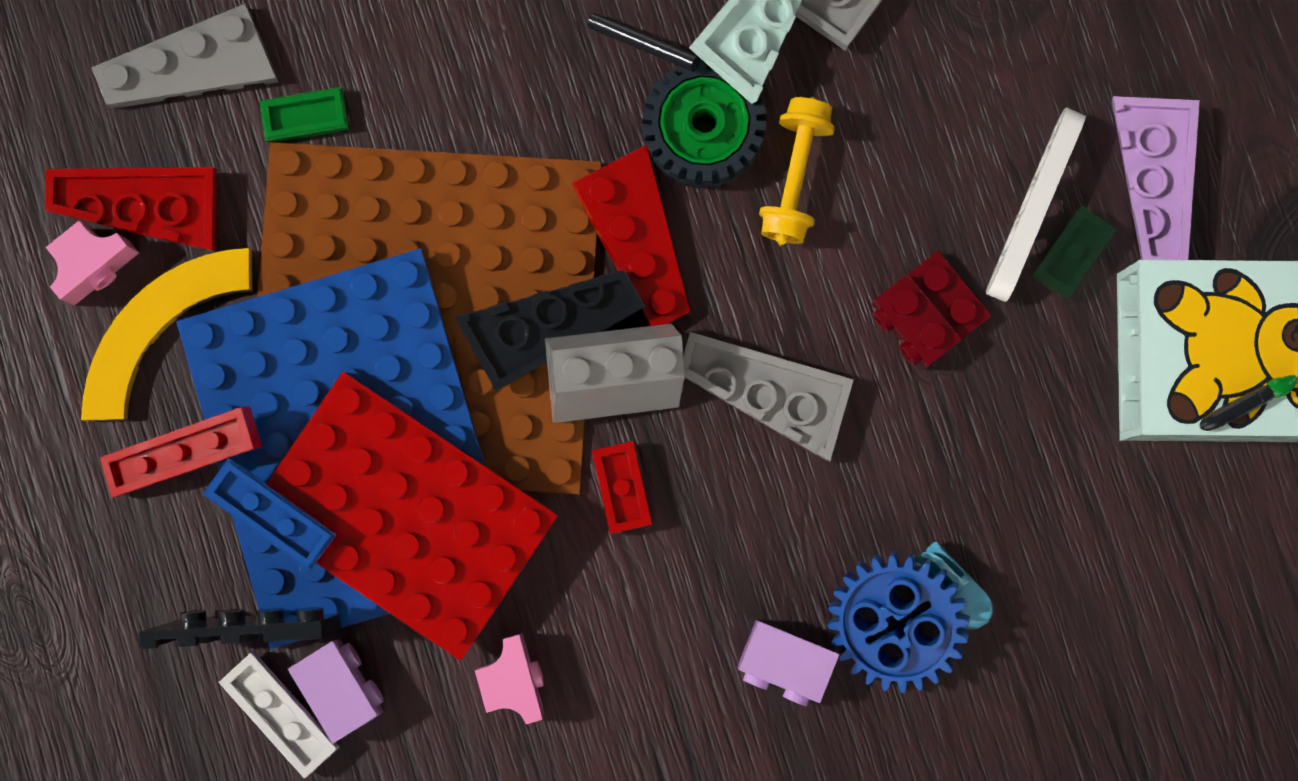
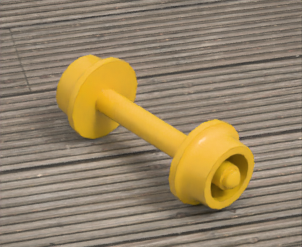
[759,97,835,246]

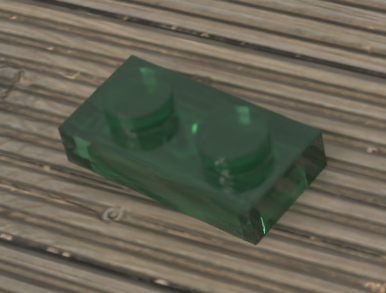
[1031,206,1117,300]

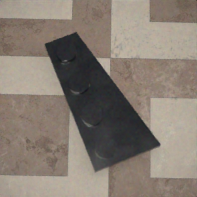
[454,270,645,391]
[139,607,341,650]

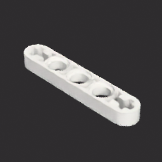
[986,107,1086,302]

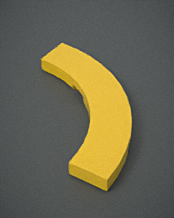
[81,248,253,421]

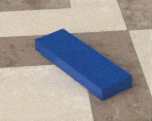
[203,458,337,571]

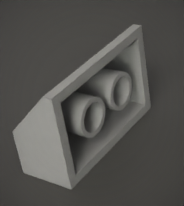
[545,324,685,423]

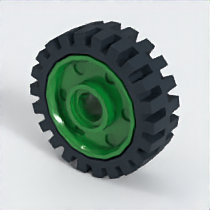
[642,60,766,189]

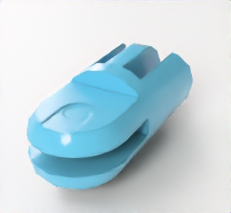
[915,542,993,629]

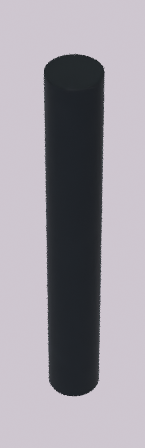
[587,13,700,72]

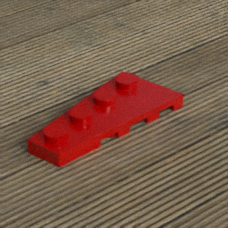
[571,145,690,326]

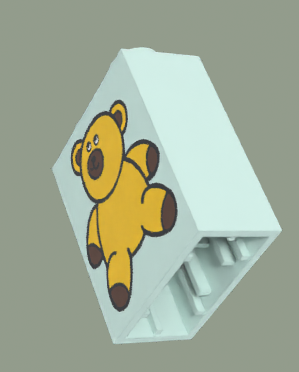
[1117,260,1298,442]

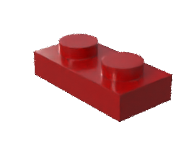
[592,441,652,534]

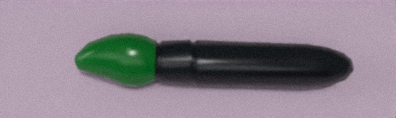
[1199,375,1298,431]

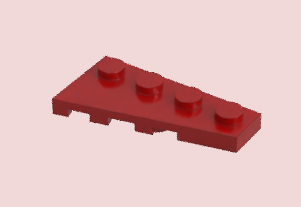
[45,167,217,253]

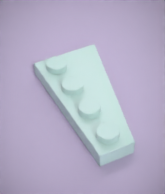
[689,0,802,104]

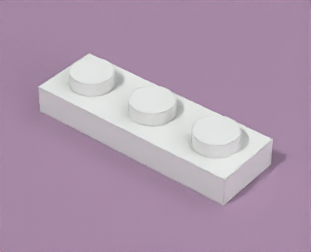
[218,652,340,779]

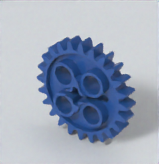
[827,551,970,693]

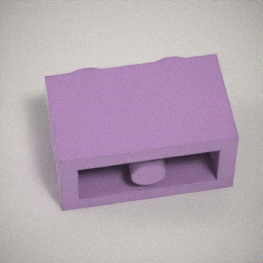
[737,620,839,707]
[288,639,384,744]

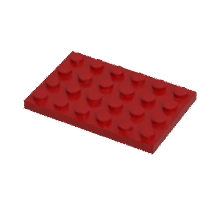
[267,372,559,661]

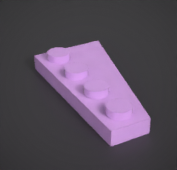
[1112,96,1200,260]

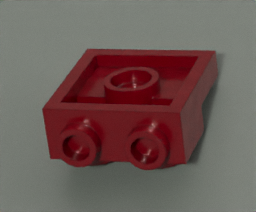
[871,251,991,370]

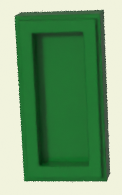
[259,87,350,144]

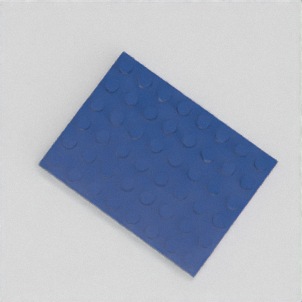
[176,248,486,649]

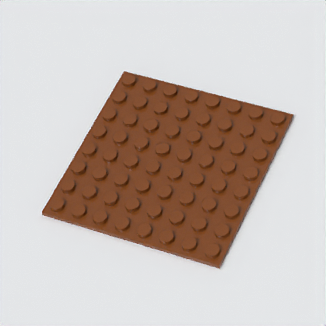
[257,142,602,495]

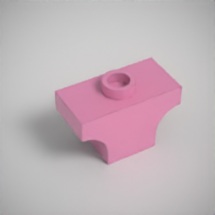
[45,221,139,306]
[475,633,545,724]

